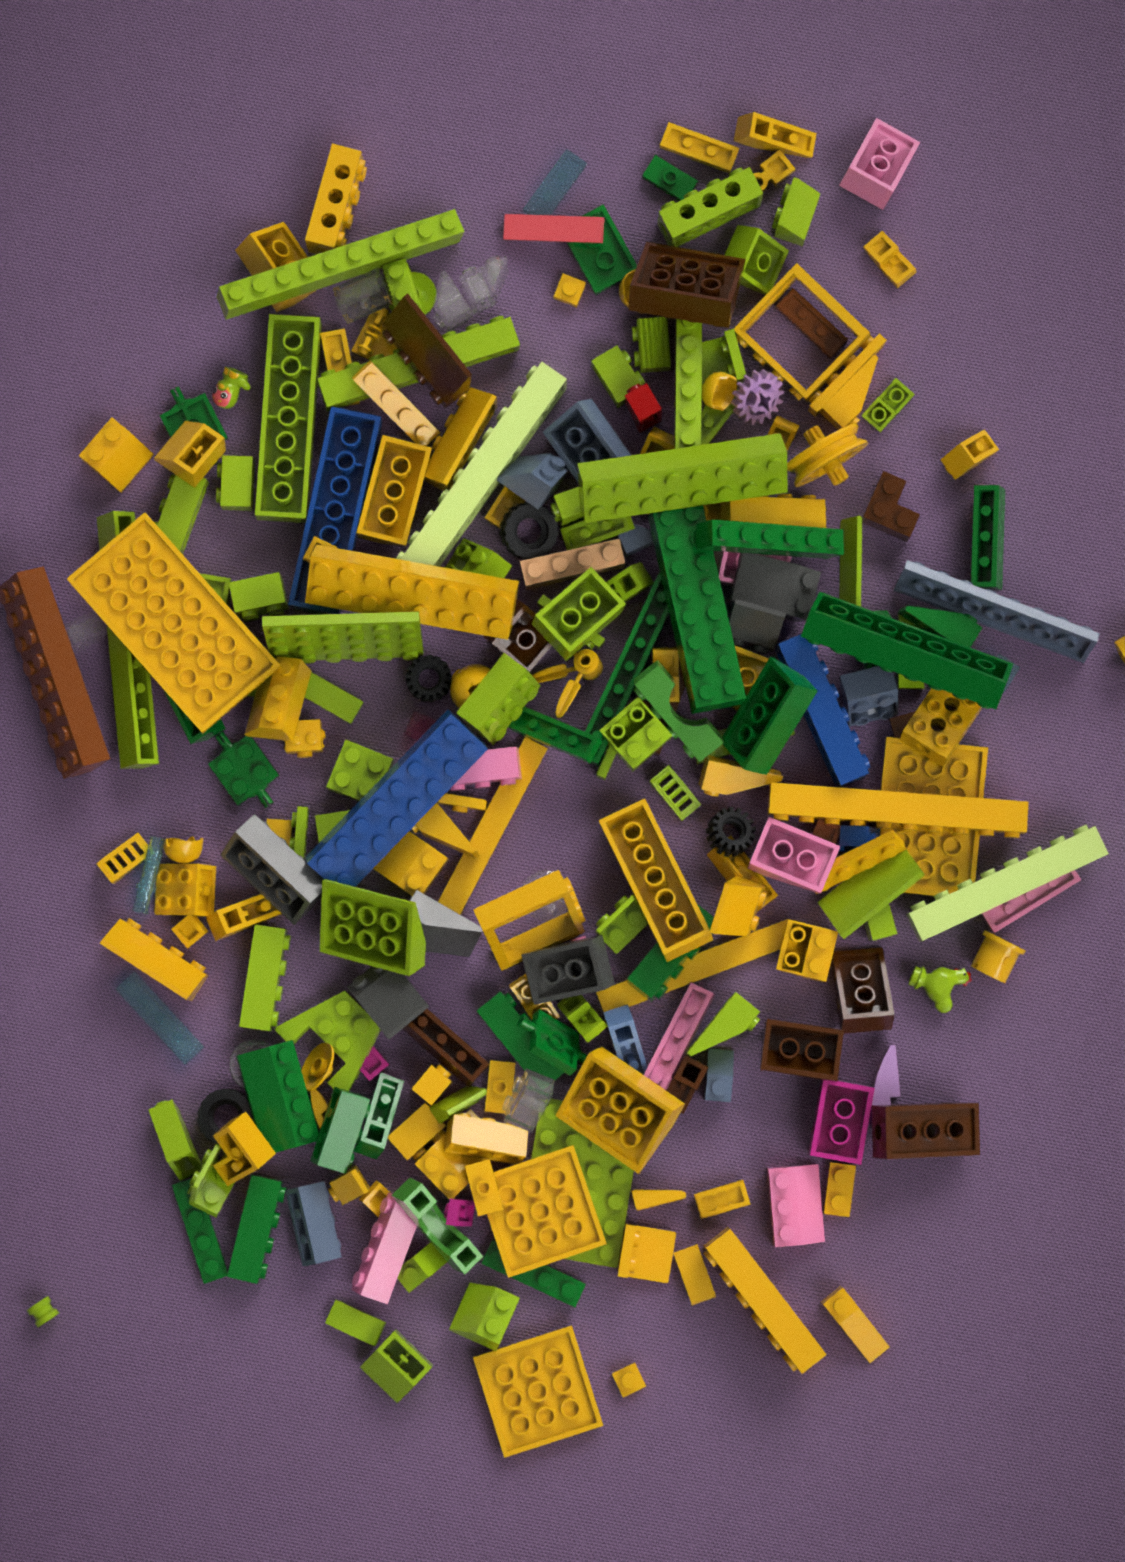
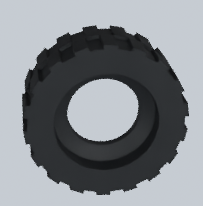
[499,503,559,559]
[197,1089,254,1144]

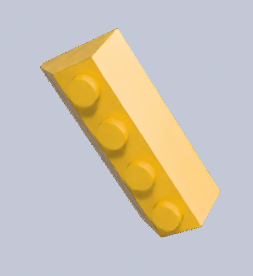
[424,387,498,491]
[356,435,432,546]
[100,918,209,1001]

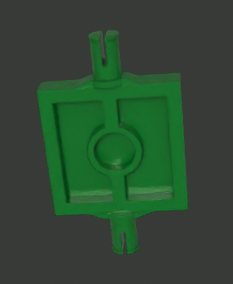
[159,387,228,466]
[208,732,280,808]
[517,1009,587,1076]

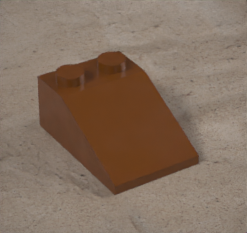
[832,947,895,1034]

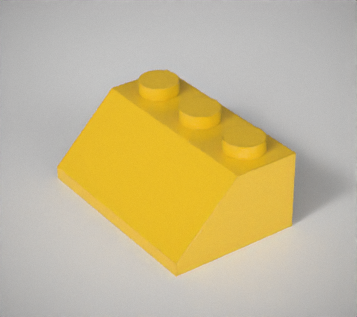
[235,222,316,312]
[244,656,312,742]

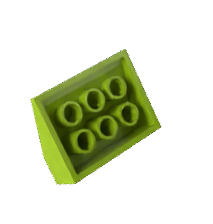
[319,879,426,976]

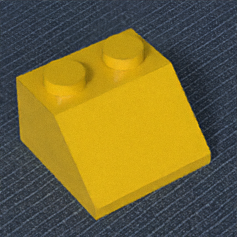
[79,417,154,493]

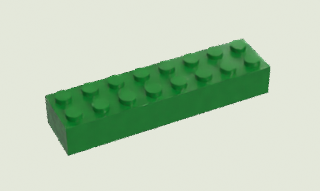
[648,505,746,714]
[801,592,1013,710]

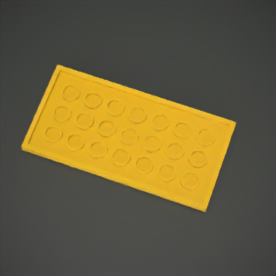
[67,512,281,734]

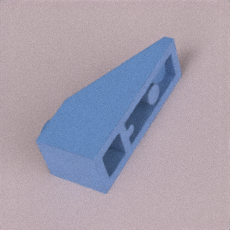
[603,1004,647,1075]

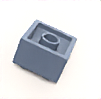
[497,453,569,509]

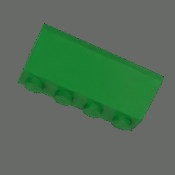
[723,657,818,775]
[236,1040,319,1153]

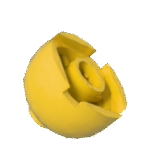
[450,664,491,709]

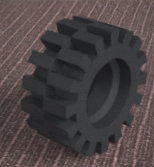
[405,655,452,703]
[706,807,756,857]

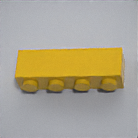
[721,494,826,528]

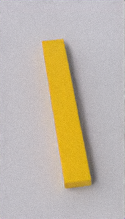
[438,737,548,915]
[596,919,788,1012]

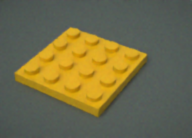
[487,1145,607,1278]
[473,1325,603,1458]

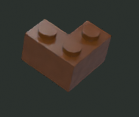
[862,471,920,542]

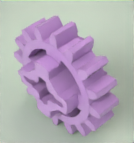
[731,369,784,425]

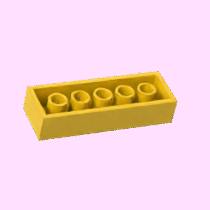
[599,798,713,962]
[703,1227,827,1374]

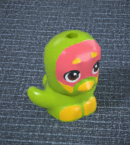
[212,366,250,409]

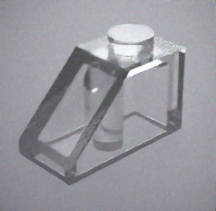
[432,270,473,332]
[64,611,108,654]

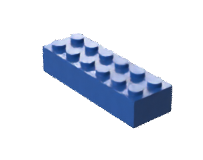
[775,634,871,788]

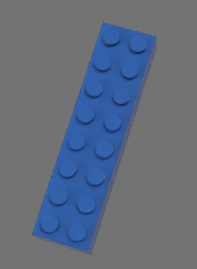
[288,406,383,615]
[305,709,488,887]

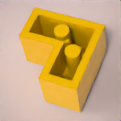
[213,1111,276,1186]

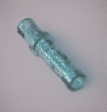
[132,836,165,914]

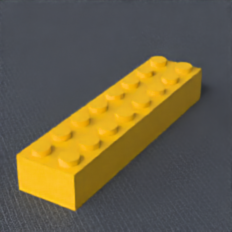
[305,544,519,640]

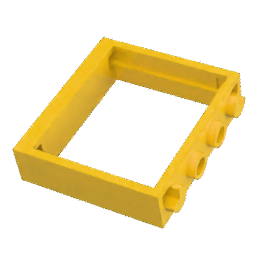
[734,263,871,402]
[473,870,586,971]

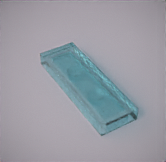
[523,149,587,215]

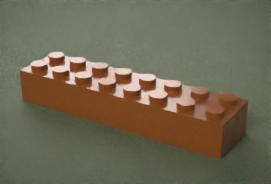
[0,566,110,779]

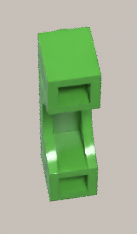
[634,660,724,762]
[391,1178,483,1275]

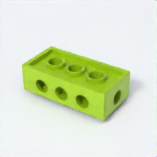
[657,167,764,247]

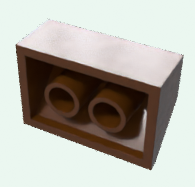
[760,1019,844,1082]

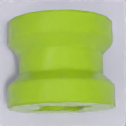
[27,1296,59,1328]

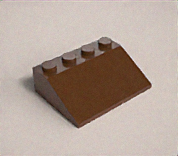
[628,242,746,328]
[381,293,472,408]

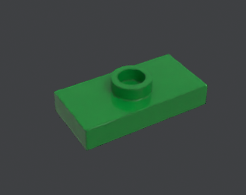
[642,155,698,201]

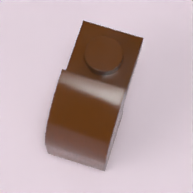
[667,1055,708,1114]

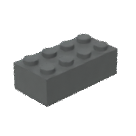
[220,814,324,925]

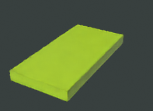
[817,849,925,939]

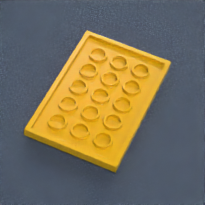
[879,737,988,896]

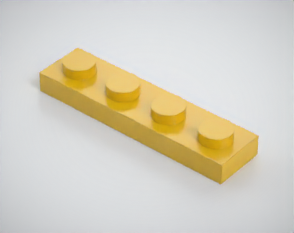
[808,333,887,417]
[352,360,440,446]
[815,830,906,894]

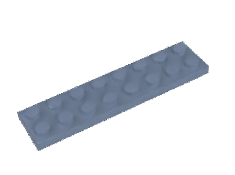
[894,560,1100,663]

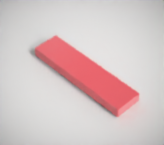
[503,214,604,244]

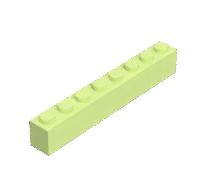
[906,824,1109,942]

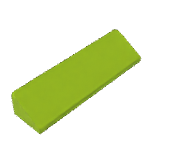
[839,516,862,607]

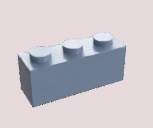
[285,1181,342,1266]

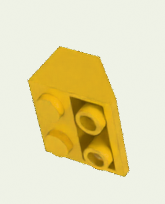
[154,421,226,488]
[776,919,838,983]

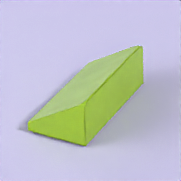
[430,1086,487,1123]

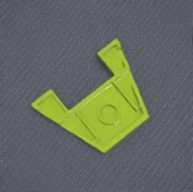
[274,991,381,1091]

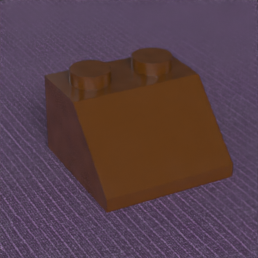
[483,599,552,672]

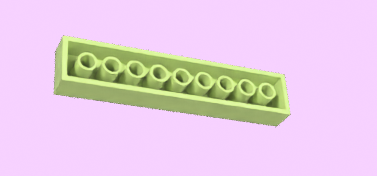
[396,362,567,567]

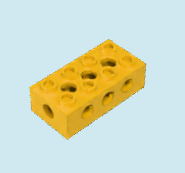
[305,143,367,254]
[900,688,982,767]

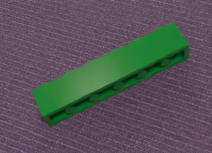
[696,519,844,559]

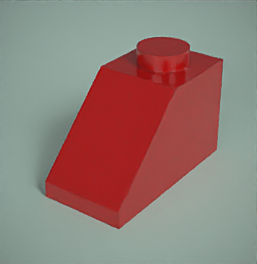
[625,383,662,433]

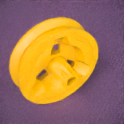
[787,423,868,487]

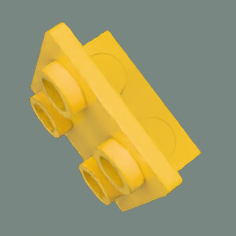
[154,864,216,917]
[617,1223,676,1283]

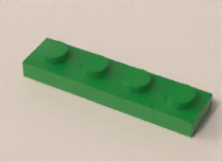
[508,706,603,764]
[172,1178,228,1284]
[481,1240,586,1307]

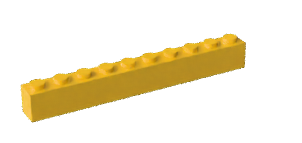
[768,782,1029,838]

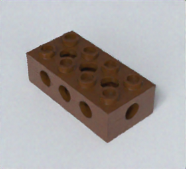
[872,1102,980,1159]

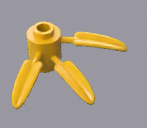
[532,649,603,718]

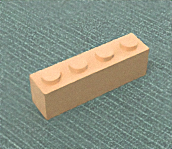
[520,539,625,590]

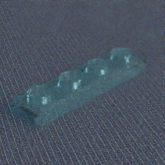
[116,971,204,1065]

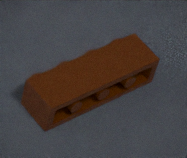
[403,1009,489,1088]

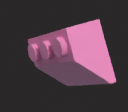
[767,1164,825,1247]

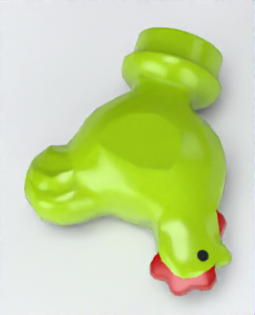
[908,966,972,1013]

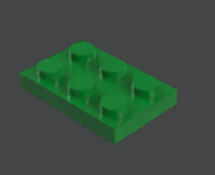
[566,204,637,296]

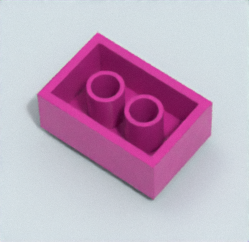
[808,1079,875,1165]

